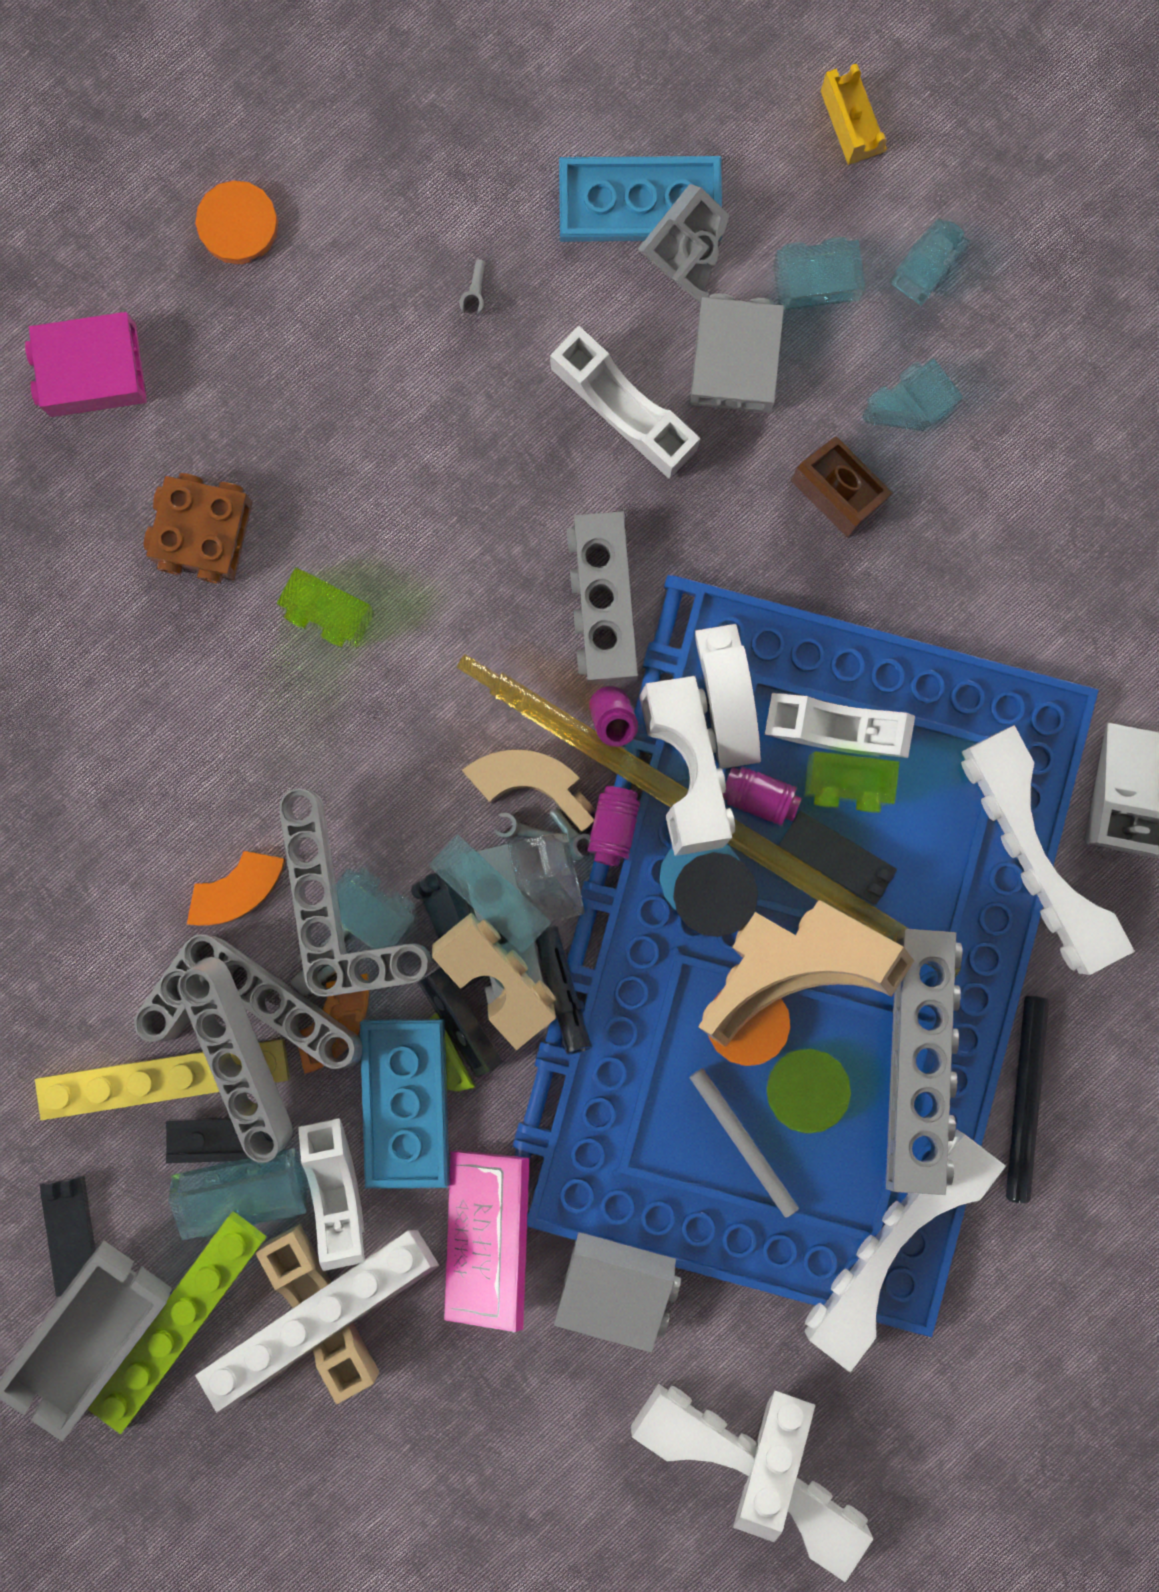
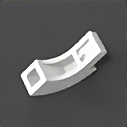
[695,624,761,769]
[765,693,915,758]
[298,1118,365,1271]

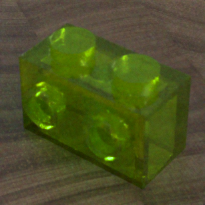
[276,567,375,648]
[804,751,900,813]

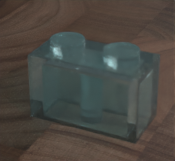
[773,237,865,310]
[336,867,419,949]

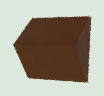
[790,436,893,538]

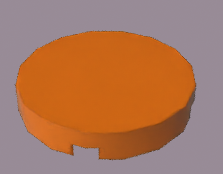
[195,180,279,264]
[708,990,791,1066]

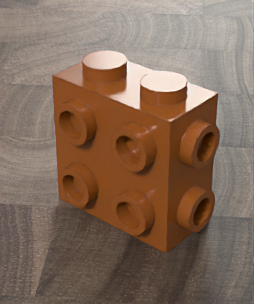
[143,473,253,584]

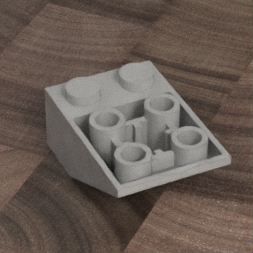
[1084,723,1159,859]

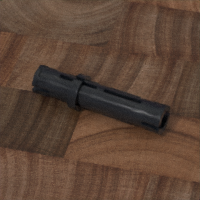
[532,926,593,1055]

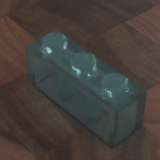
[428,834,552,954]
[168,1148,307,1240]

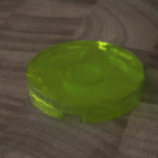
[766,1048,851,1134]

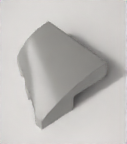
[638,184,729,303]

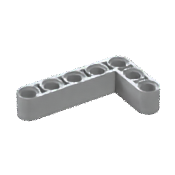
[279,789,432,996]
[134,935,362,1069]

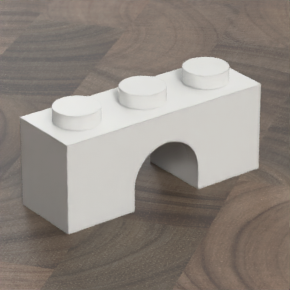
[733,1391,815,1542]

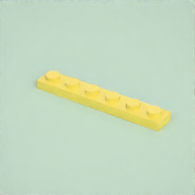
[35,1038,290,1120]

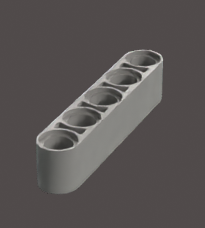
[178,957,293,1163]

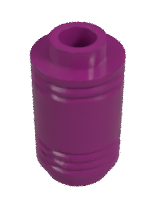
[589,686,638,747]
[722,766,802,826]
[588,786,640,866]

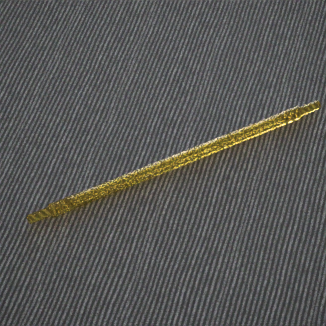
[456,654,961,977]

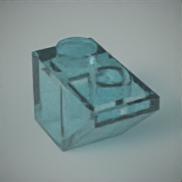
[889,218,971,306]
[862,358,963,431]

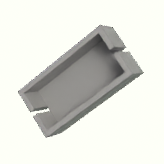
[0,1240,172,1442]

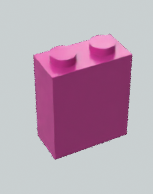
[25,312,147,417]

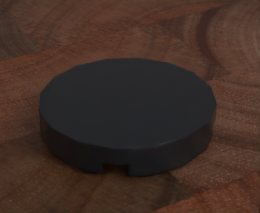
[673,852,758,937]

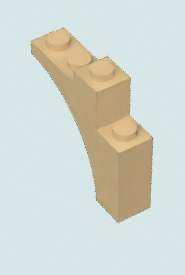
[698,900,914,1047]

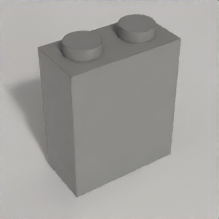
[690,294,784,413]
[554,1232,681,1353]

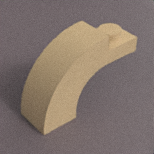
[462,750,595,833]

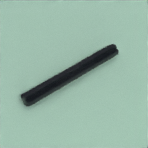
[1006,995,1049,1203]

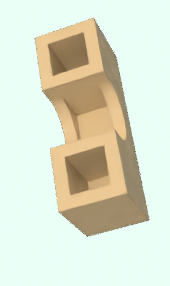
[432,912,556,1050]

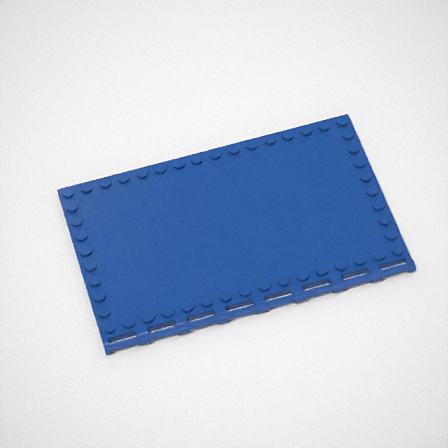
[512,575,1099,1337]

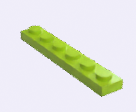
[87,1211,267,1435]

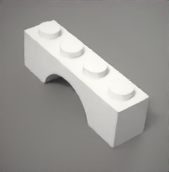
[550,326,700,479]
[639,676,735,856]

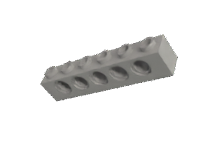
[886,929,962,1195]

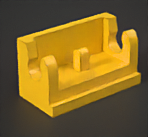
[821,64,887,165]

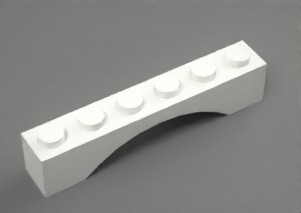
[961,725,1135,975]
[804,1130,1006,1372]
[195,1230,440,1413]
[631,1384,873,1582]

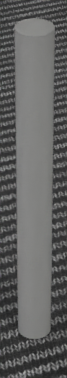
[689,1068,799,1218]

